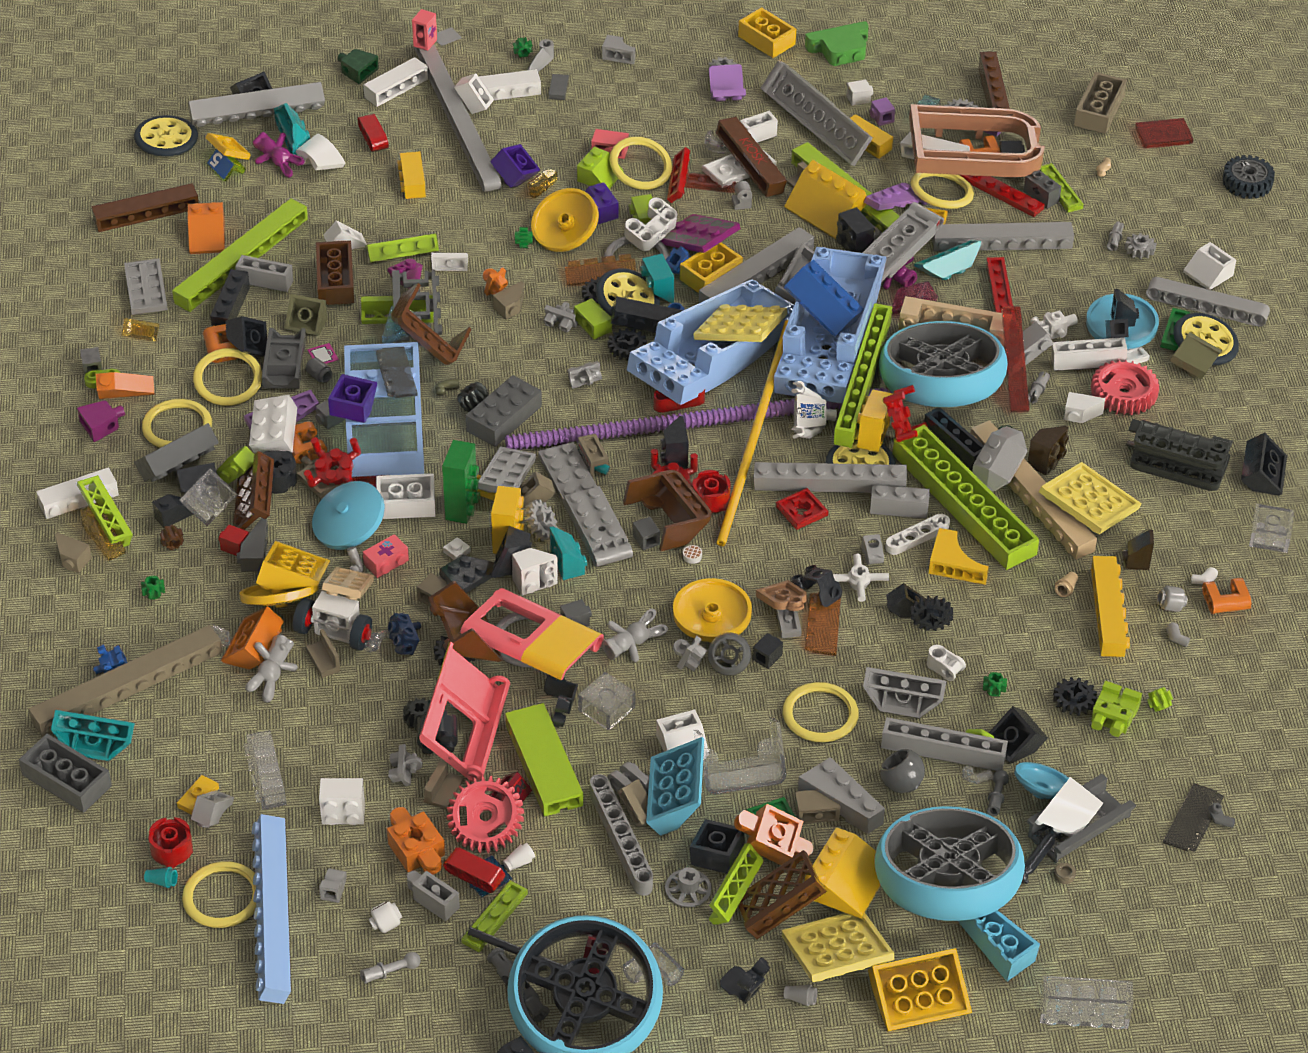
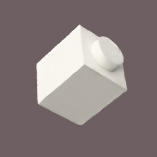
[847,79,873,106]

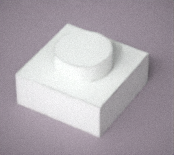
[443,537,471,560]

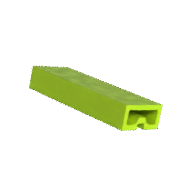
[505,703,583,817]

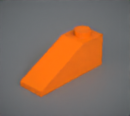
[96,372,155,399]

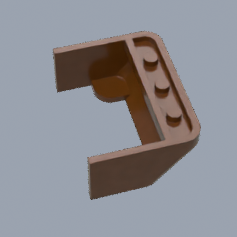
[391,283,472,365]
[623,470,712,551]

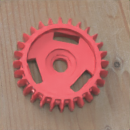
[1091,359,1159,416]
[446,776,524,853]

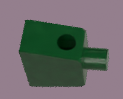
[337,49,379,85]

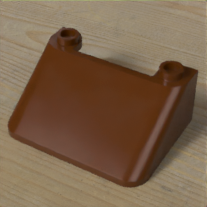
[429,581,503,662]

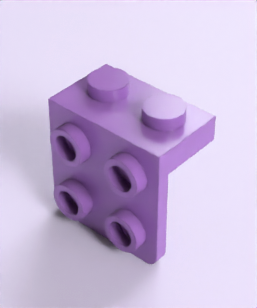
[709,64,746,102]

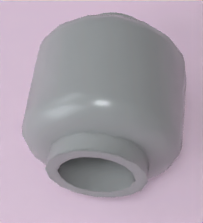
[1157,586,1188,613]

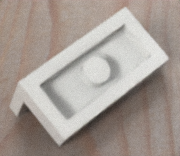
[431,253,468,271]

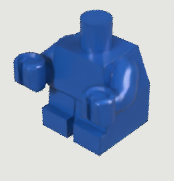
[666,246,691,274]
[93,645,128,675]

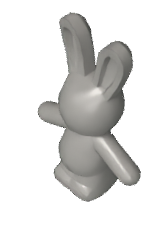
[601,608,668,662]
[245,635,298,703]

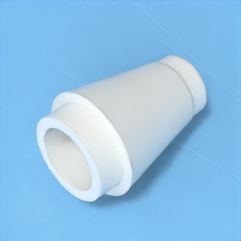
[503,843,535,872]

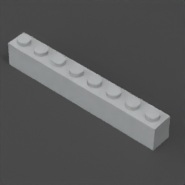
[188,82,325,127]
[932,222,1074,251]
[699,227,814,303]
[754,462,907,493]

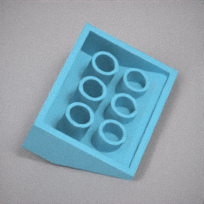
[646,737,704,836]

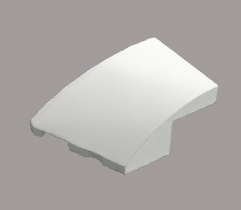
[296,134,346,170]
[1035,777,1103,837]

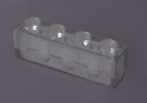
[243,730,287,810]

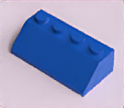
[783,260,864,337]

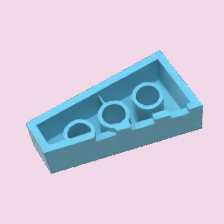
[958,910,1040,981]

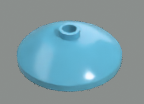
[1014,762,1069,799]

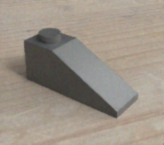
[237,518,268,572]

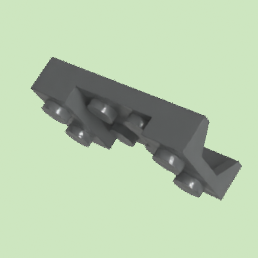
[262,328,306,389]

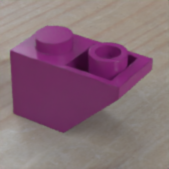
[387,259,423,289]

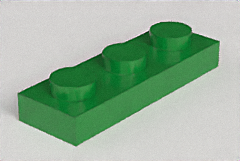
[1160,308,1190,351]

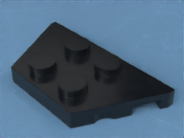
[439,555,494,593]

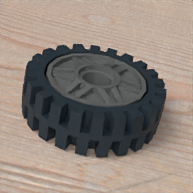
[1222,155,1275,199]

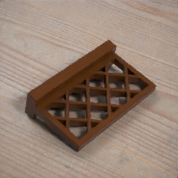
[233,451,274,530]
[738,850,827,939]

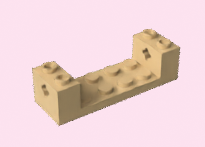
[898,296,1012,346]

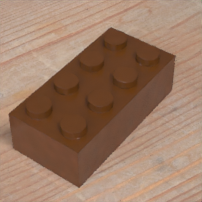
[316,240,355,305]

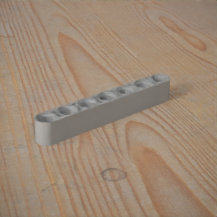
[1146,277,1270,327]
[590,774,653,896]

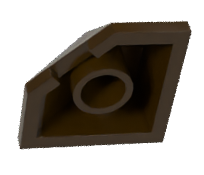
[1122,529,1154,570]

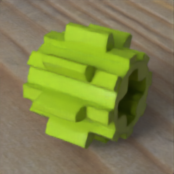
[1147,687,1173,712]

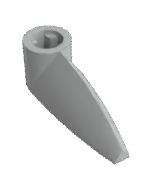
[527,39,554,72]

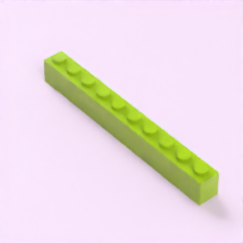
[791,142,900,233]
[172,198,308,312]
[834,303,892,448]

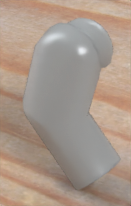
[347,546,363,572]
[1166,622,1190,647]

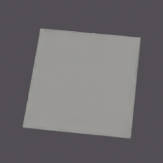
[437,27,462,46]

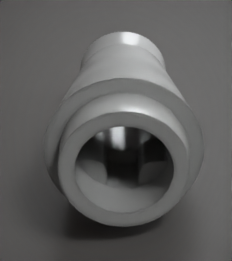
[784,985,818,1007]

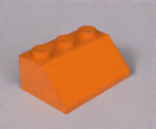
[221,606,284,670]

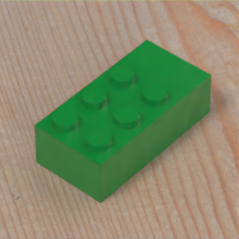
[442,440,480,524]

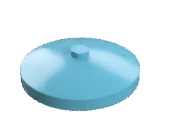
[1086,294,1159,349]
[312,481,385,550]

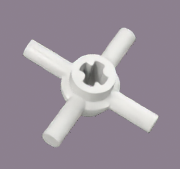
[833,554,889,602]

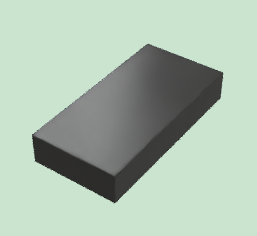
[549,74,569,100]

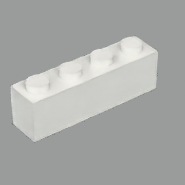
[363,57,428,107]
[479,69,541,100]
[900,132,970,159]
[1051,337,1127,371]
[36,467,119,519]

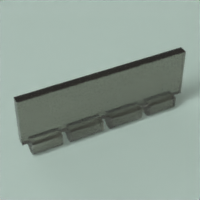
[376,347,418,398]
[1163,783,1223,852]

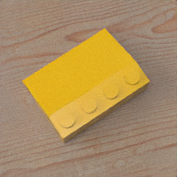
[784,160,867,239]
[256,541,330,590]
[804,827,881,919]
[868,948,972,1032]

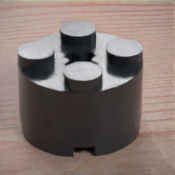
[264,451,297,494]
[416,710,458,754]

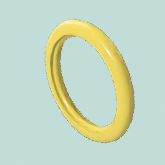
[609,137,672,190]
[910,173,974,209]
[193,348,262,406]
[142,399,212,448]
[782,682,859,743]
[182,861,256,928]

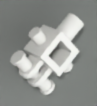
[1030,310,1078,339]

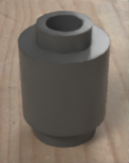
[306,358,333,383]

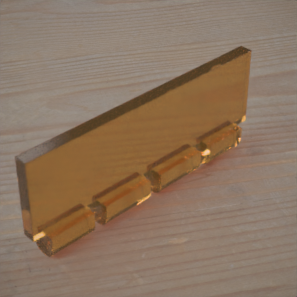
[565,253,636,286]
[805,592,841,656]

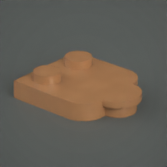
[756,580,807,611]

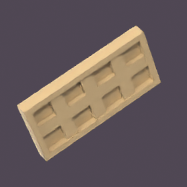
[322,567,374,600]

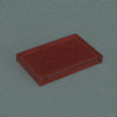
[1135,118,1193,148]

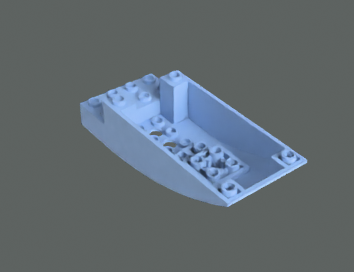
[774,247,886,403]
[627,279,794,405]

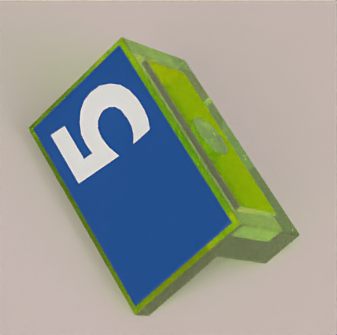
[206,149,246,182]

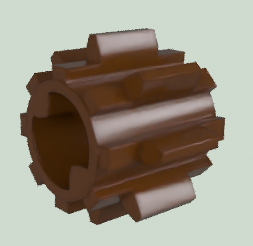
[159,525,184,550]

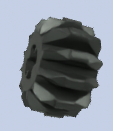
[457,382,489,412]
[403,697,431,731]

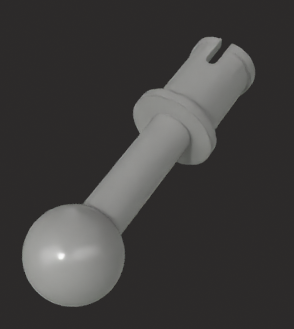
[360,952,421,983]

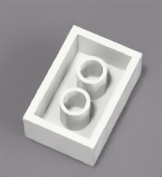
[249,395,297,454]
[376,474,435,519]

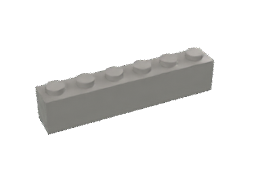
[881,717,1008,771]

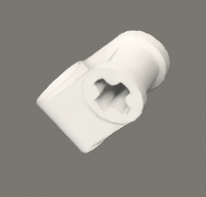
[927,645,966,681]

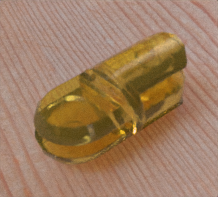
[527,169,558,198]

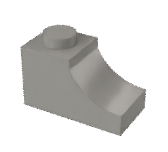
[602,35,635,65]
[191,790,234,828]

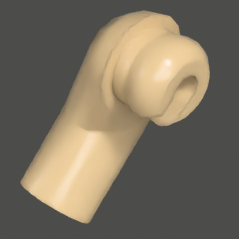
[1096,157,1111,177]

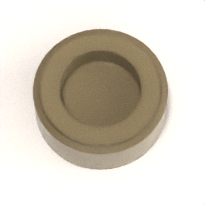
[1054,863,1076,884]

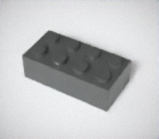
[466,375,542,447]
[134,423,219,482]
[19,734,112,813]

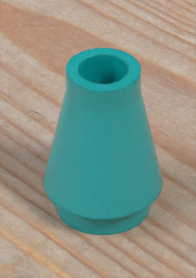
[144,867,178,888]

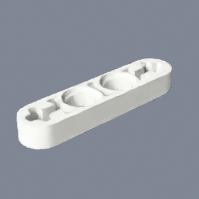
[886,514,950,555]

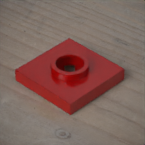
[775,488,829,530]

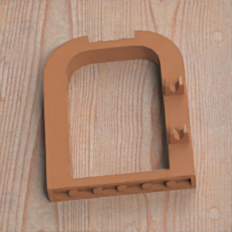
[909,104,1045,177]

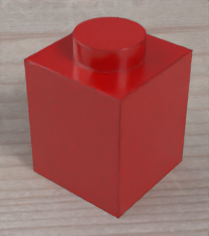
[218,525,249,556]

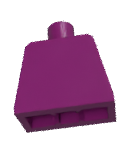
[77,400,125,442]

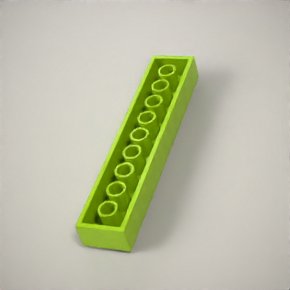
[893,425,1039,570]

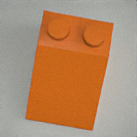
[188,202,225,254]

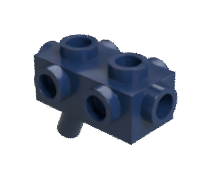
[387,613,421,655]

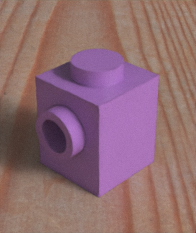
[869,97,895,126]

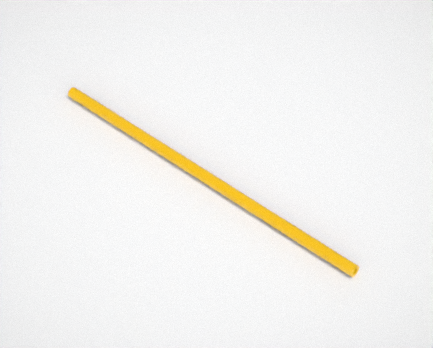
[716,320,789,546]

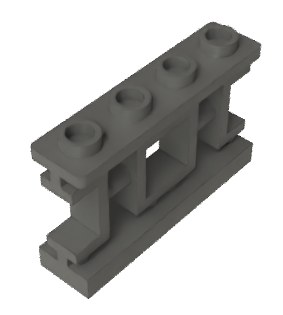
[392,270,442,343]

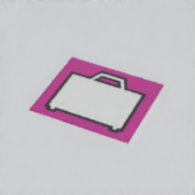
[307,343,339,364]

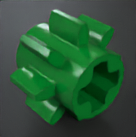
[513,37,533,58]
[515,227,533,248]
[141,576,165,600]
[982,672,1007,697]

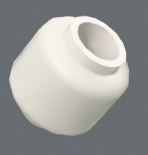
[369,901,402,933]

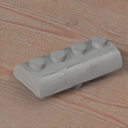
[775,243,814,305]

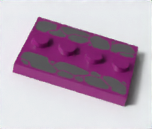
[660,214,741,253]

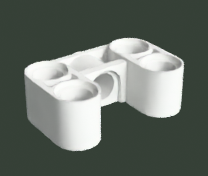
[624,197,677,251]

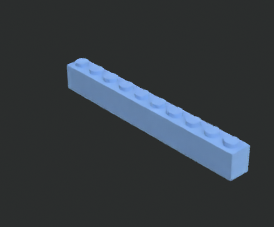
[252,814,291,1004]

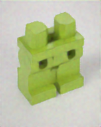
[1091,681,1142,737]

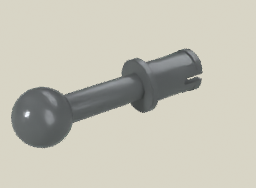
[987,770,1009,816]

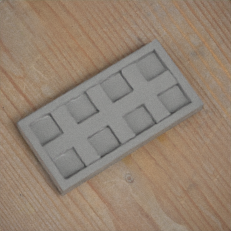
[124,258,168,315]
[478,446,536,493]

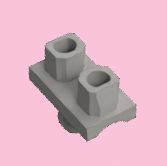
[543,302,578,333]
[567,361,602,388]
[673,636,707,672]
[388,744,423,786]

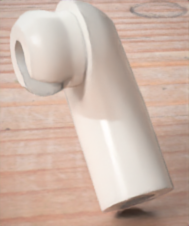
[1191,567,1218,584]

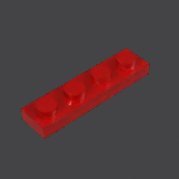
[667,147,690,203]

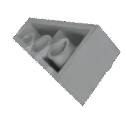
[798,757,885,834]

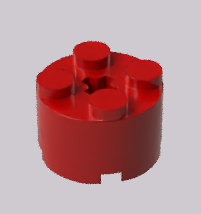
[692,470,730,513]
[148,817,193,868]

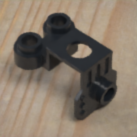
[791,565,843,607]
[544,675,578,728]
[720,957,771,1004]

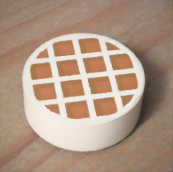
[683,545,702,564]

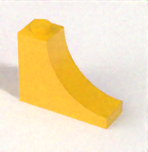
[928,528,989,585]

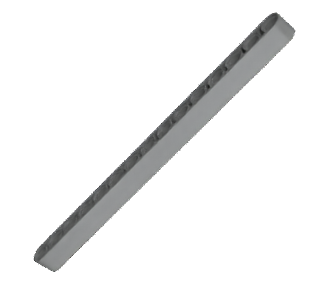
[414,44,501,192]

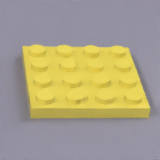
[693,304,788,342]
[1039,462,1142,535]
[782,913,895,983]

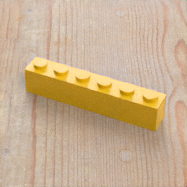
[1091,556,1130,657]

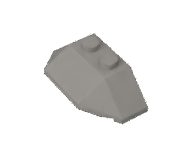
[972,426,1028,492]
[863,667,947,718]

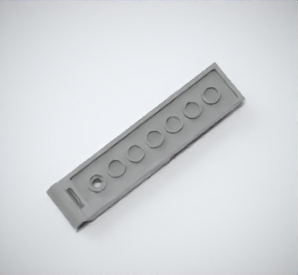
[761,60,873,166]
[863,202,944,282]
[538,442,633,567]

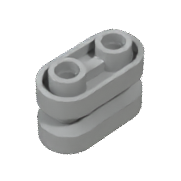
[607,762,649,794]

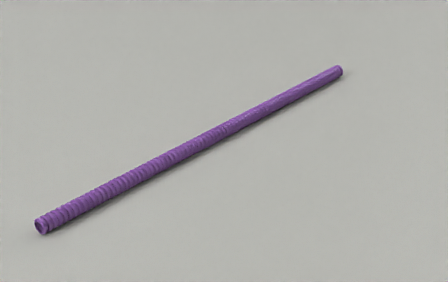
[505,387,906,450]

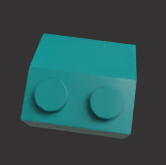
[640,254,674,303]
[550,526,587,580]

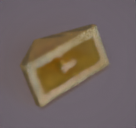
[121,318,160,342]

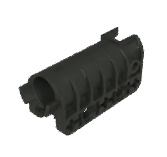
[1126,419,1234,491]

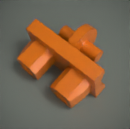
[483,268,508,296]

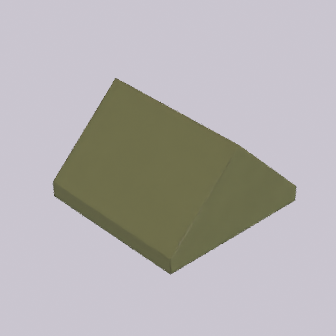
[284,294,327,336]

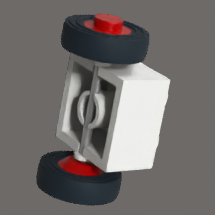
[293,591,372,650]

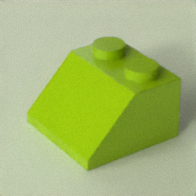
[577,147,624,189]

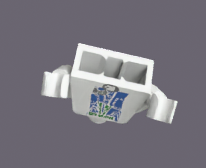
[791,381,837,439]

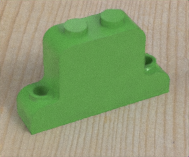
[805,21,869,66]

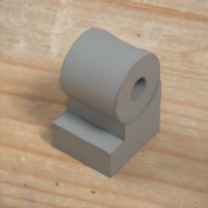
[732,181,752,210]
[861,534,884,565]
[319,868,347,903]

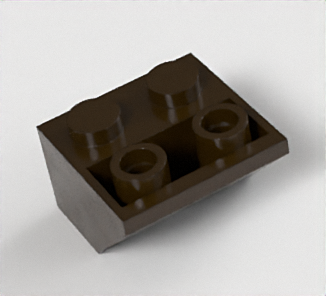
[1028,426,1069,475]

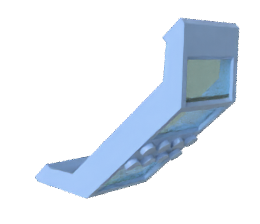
[344,342,424,481]

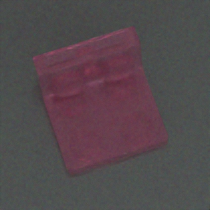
[892,281,938,315]

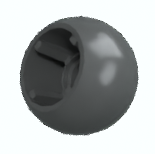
[708,632,751,676]
[880,749,925,793]

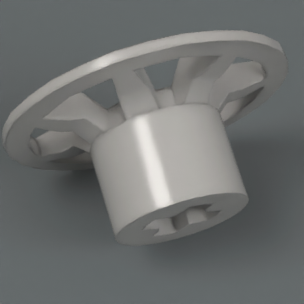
[665,868,711,907]

